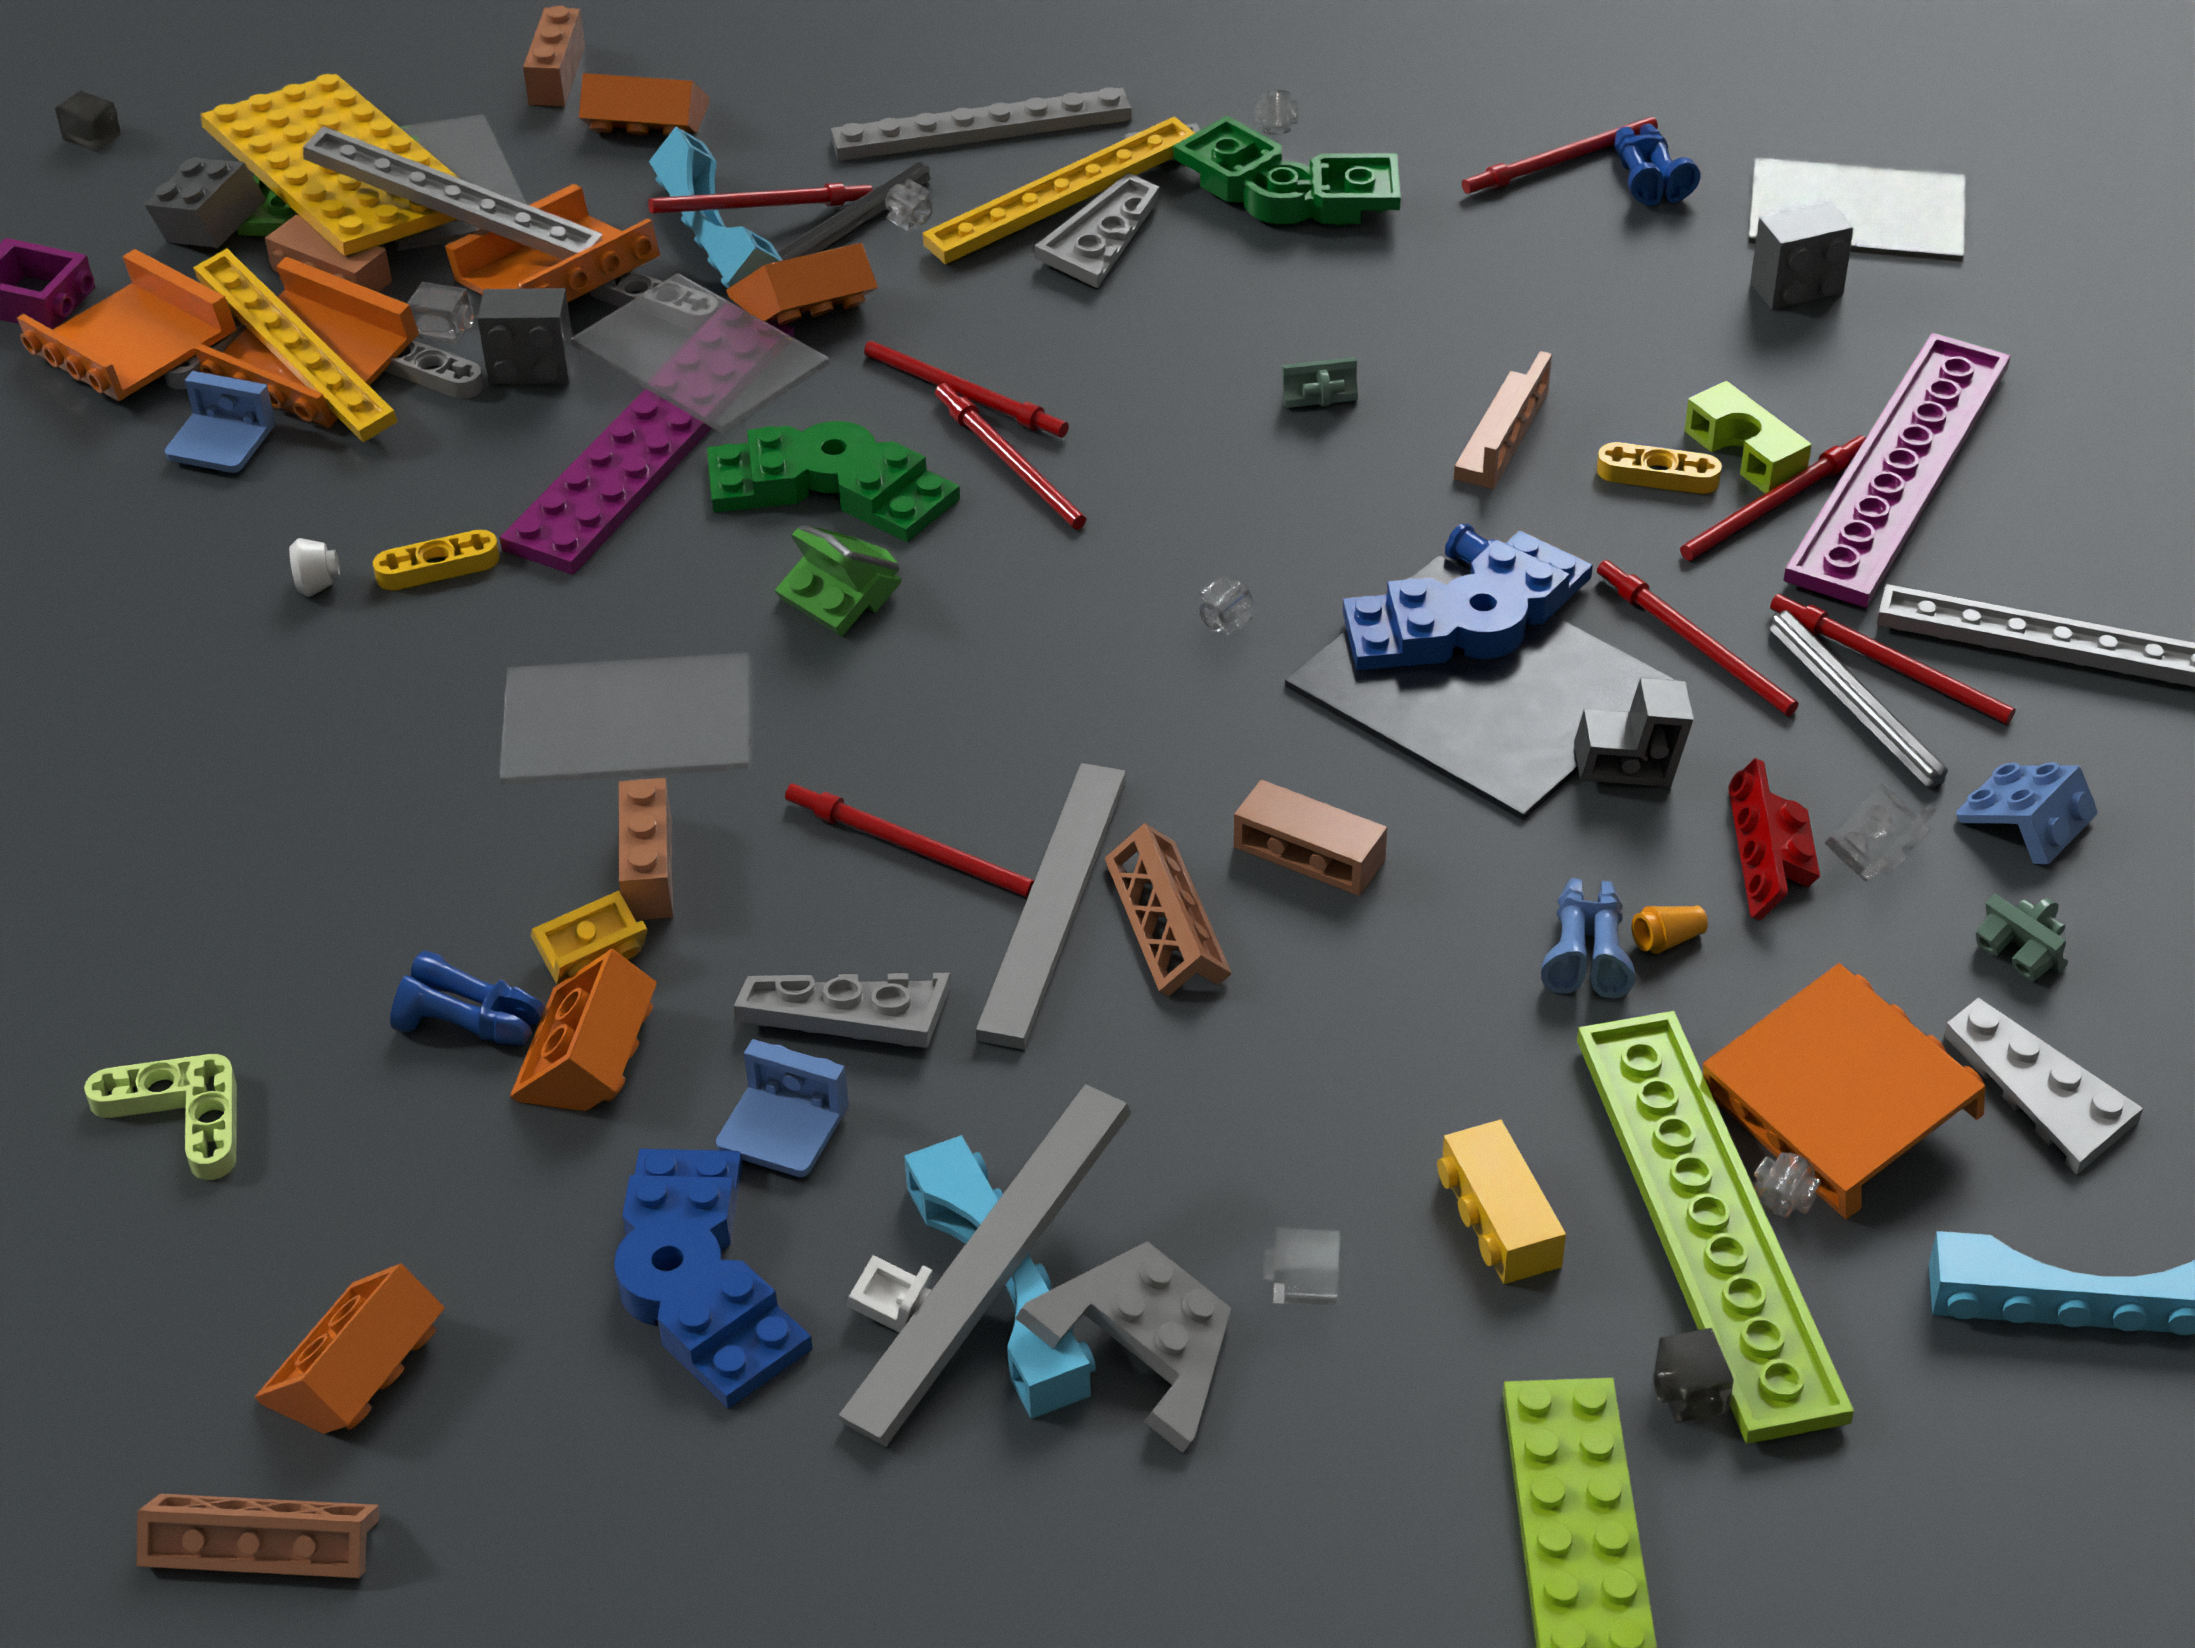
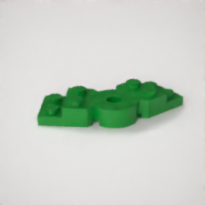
[1173,115,1401,226]
[707,421,960,542]

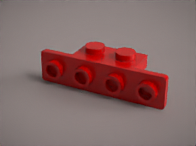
[1728,758,1820,921]

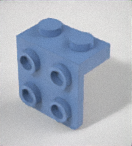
[165,371,276,473]
[1956,762,2098,864]
[716,1039,849,1177]

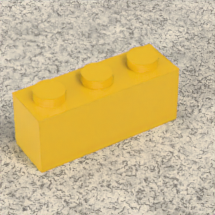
[1437,1119,1566,1284]

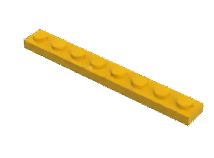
[922,116,1195,264]
[193,249,398,442]

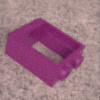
[0,238,95,330]

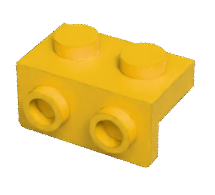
[531,891,648,985]

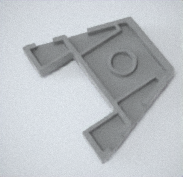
[1015,1241,1231,1453]

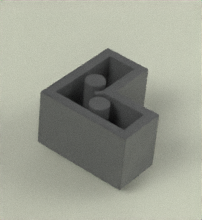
[1574,678,1694,787]

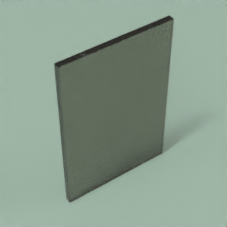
[1748,158,1966,262]

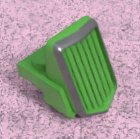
[775,525,902,637]

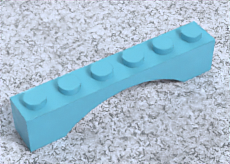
[649,127,783,289]
[904,1135,1096,1419]
[1929,1231,2195,1335]

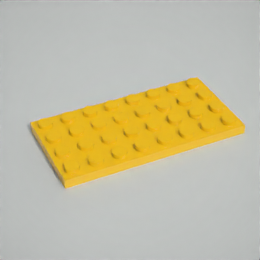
[200,74,460,256]

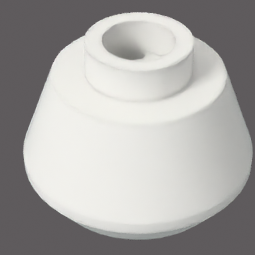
[289,538,340,597]

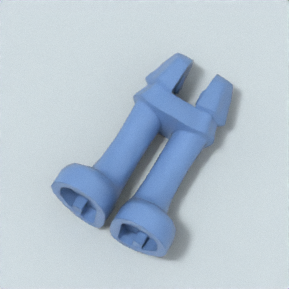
[1541,878,1635,998]

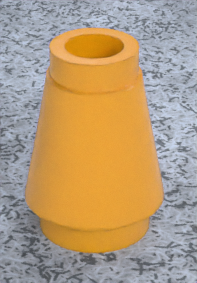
[1631,905,1708,954]

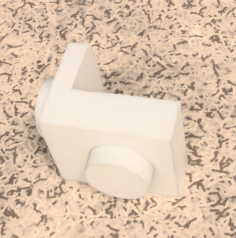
[847,1255,933,1333]

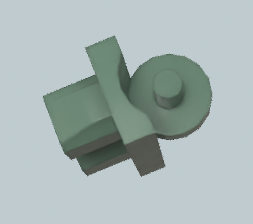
[1282,357,1359,408]
[1975,893,2068,982]

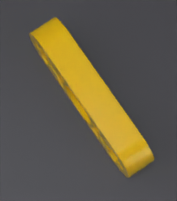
[1597,442,1722,494]
[373,530,500,591]

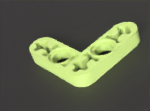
[84,1054,237,1180]

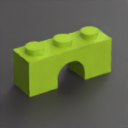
[1684,380,1812,494]

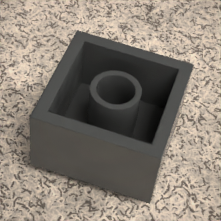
[144,157,266,248]
[1750,201,1854,310]
[477,288,575,384]

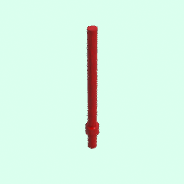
[1462,116,1658,194]
[648,182,873,214]
[864,341,1069,438]
[935,383,1086,530]
[1680,435,1866,561]
[1597,559,1799,717]
[1770,593,2016,725]
[785,783,1035,898]

